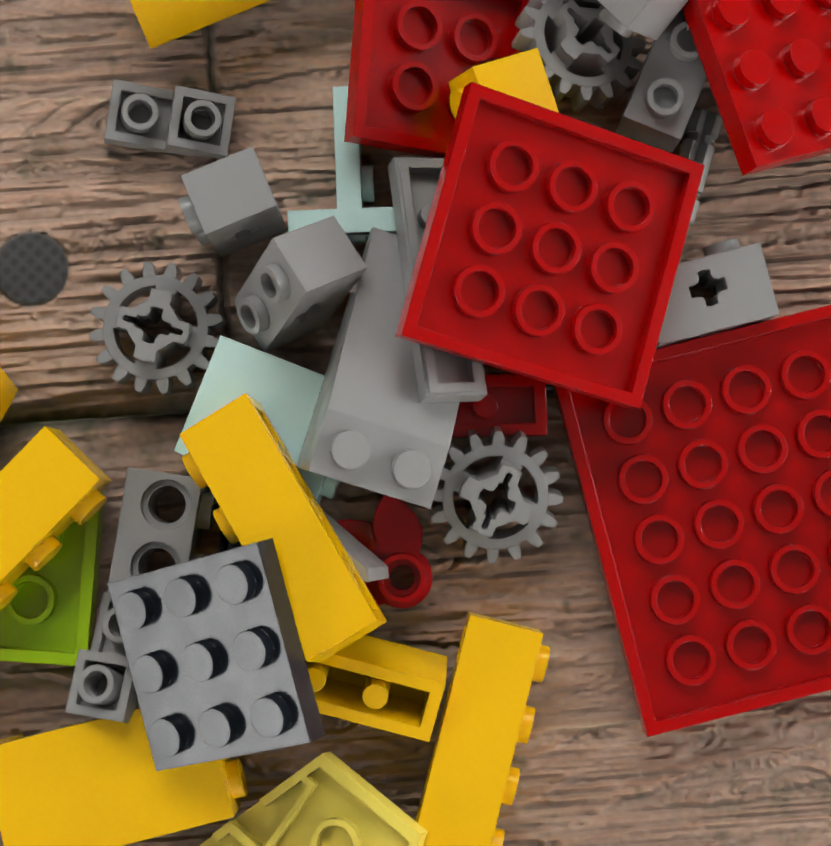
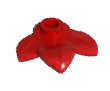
[336,495,433,609]

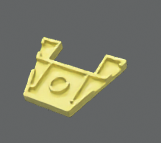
[199,751,427,846]

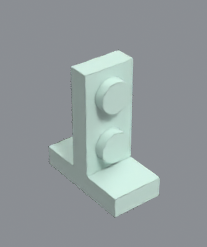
[287,86,397,244]

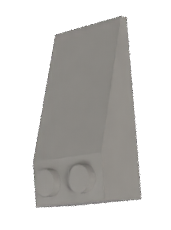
[297,227,459,509]

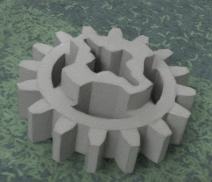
[512,0,646,112]
[89,261,226,396]
[430,426,563,563]

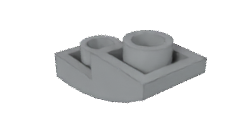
[104,79,236,158]
[65,591,138,723]

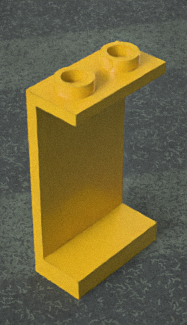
[0,708,248,846]

